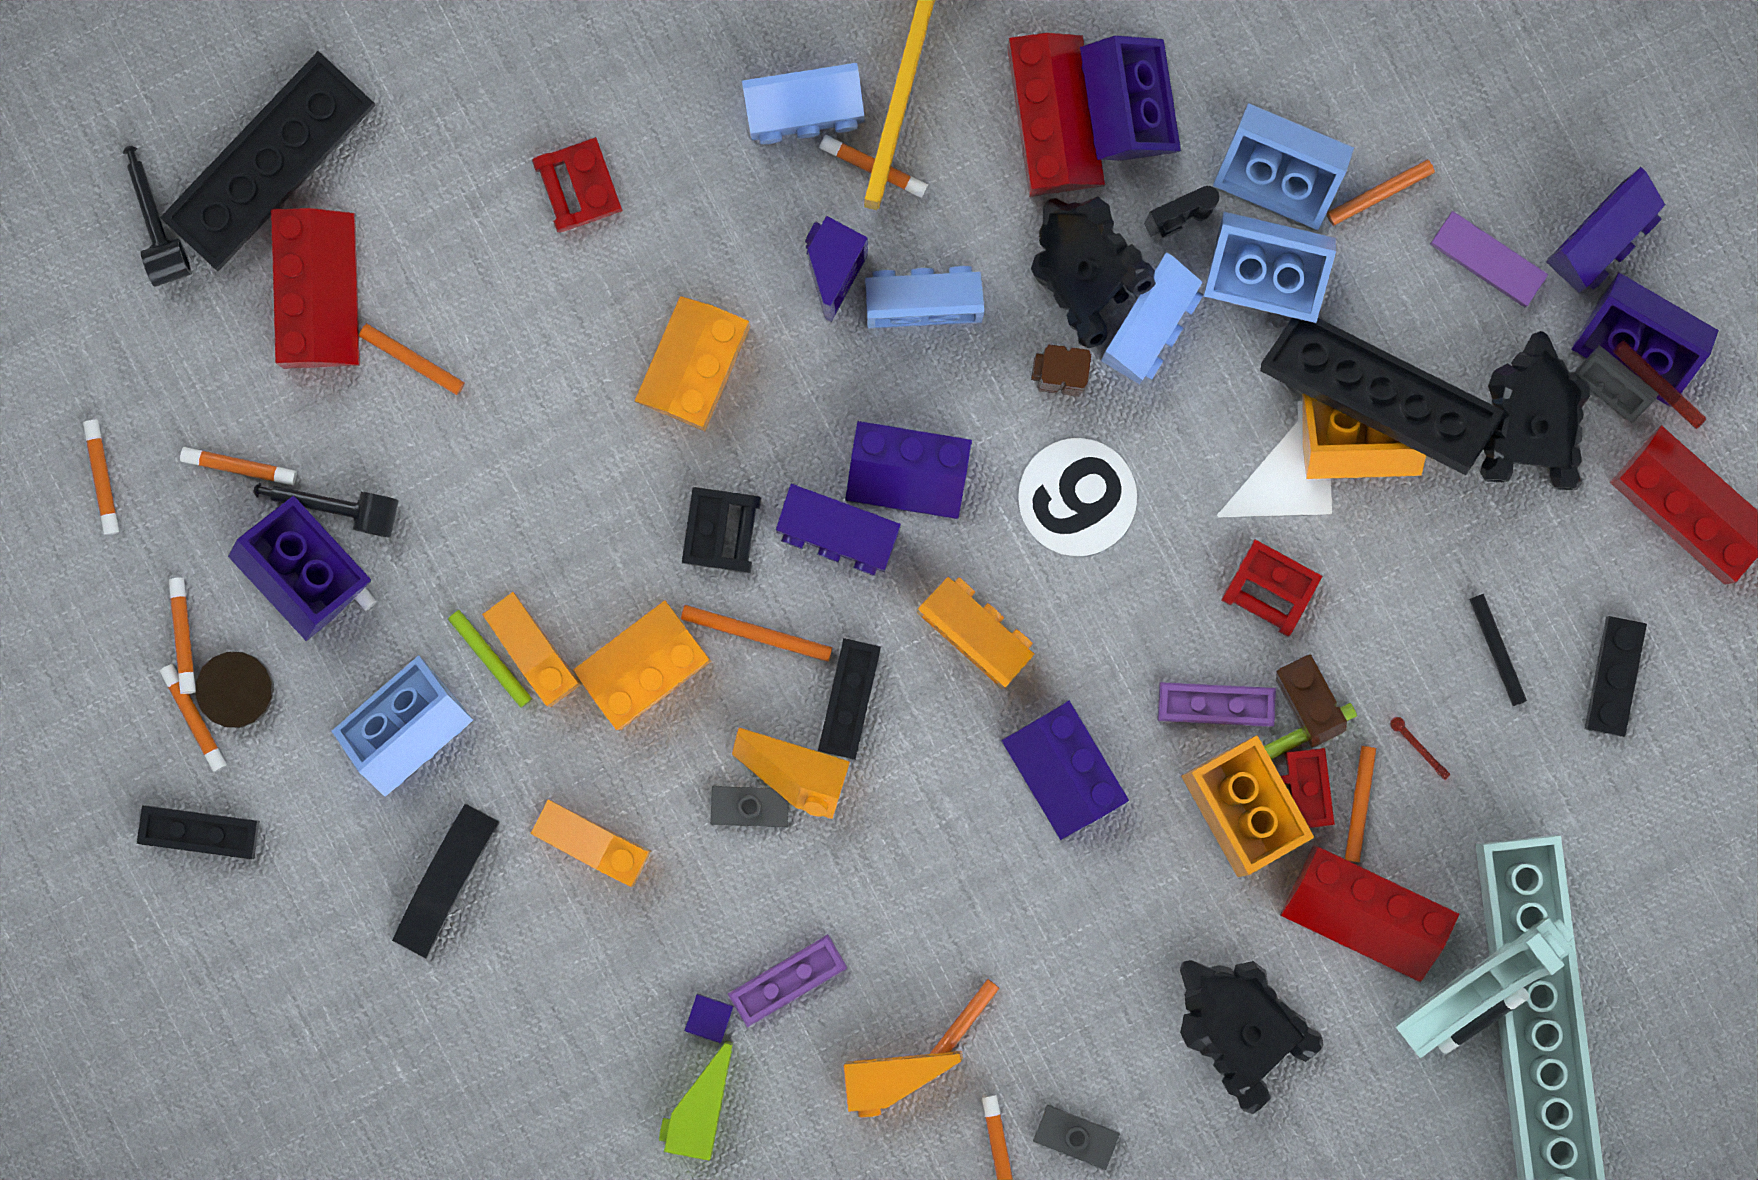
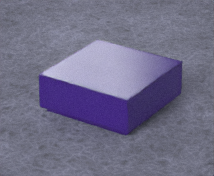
[684,993,734,1043]

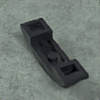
[392,804,500,959]

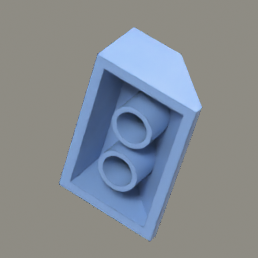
[742,63,865,144]
[1213,103,1354,230]
[1204,212,1336,323]
[1101,252,1203,385]
[865,266,984,329]
[332,655,473,797]

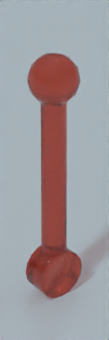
[1390,716,1450,780]

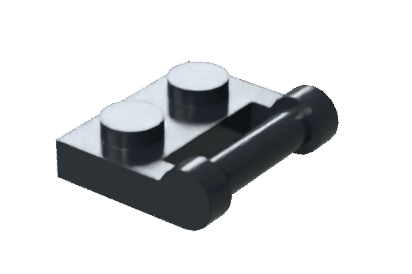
[1144,186,1220,238]
[682,487,762,573]

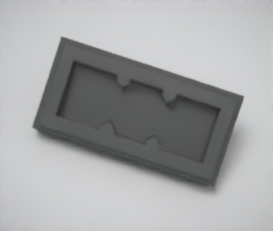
[1574,345,1659,423]
[710,786,789,827]
[1033,1104,1120,1170]

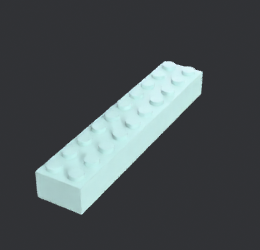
[1475,835,1605,1180]

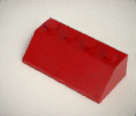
[1007,33,1105,197]
[271,208,360,369]
[1610,425,1758,585]
[1280,846,1460,982]

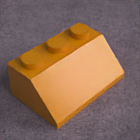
[635,296,750,432]
[1302,393,1426,479]
[917,577,1034,690]
[573,600,712,731]
[1181,735,1314,877]

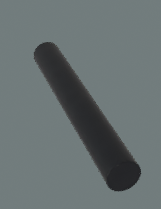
[1469,594,1527,706]

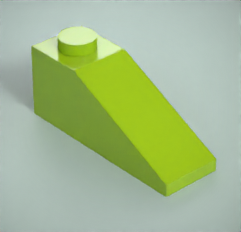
[659,1041,734,1161]

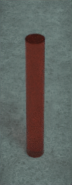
[1613,341,1706,429]

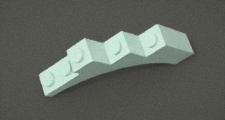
[1396,916,1574,1058]

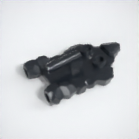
[1031,196,1156,348]
[1480,331,1590,490]
[1180,960,1324,1114]

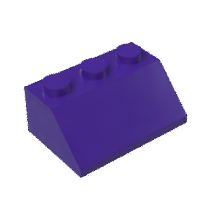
[1080,35,1181,161]
[1546,166,1666,293]
[805,215,868,322]
[1571,273,1719,407]
[845,421,972,519]
[776,483,901,576]
[228,495,372,641]
[1001,700,1129,840]

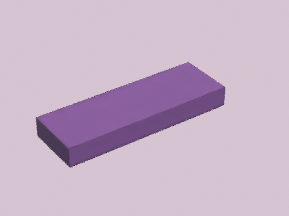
[1430,211,1548,308]
[1158,682,1276,727]
[728,934,848,1027]

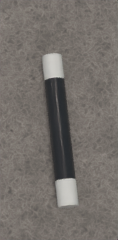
[1438,987,1529,1054]

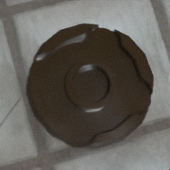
[196,652,274,728]

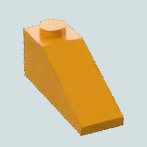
[482,592,582,707]
[732,727,850,819]
[530,799,651,887]
[844,1051,963,1117]

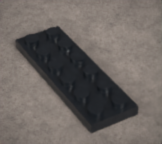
[160,51,376,271]
[1260,317,1504,475]

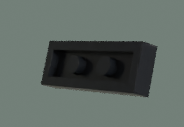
[1584,616,1647,737]
[818,638,881,760]
[136,805,260,859]

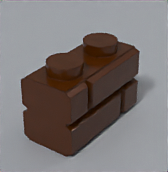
[1031,344,1092,397]
[1276,654,1347,748]

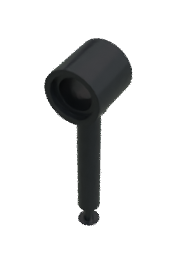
[123,146,192,287]
[253,483,399,538]

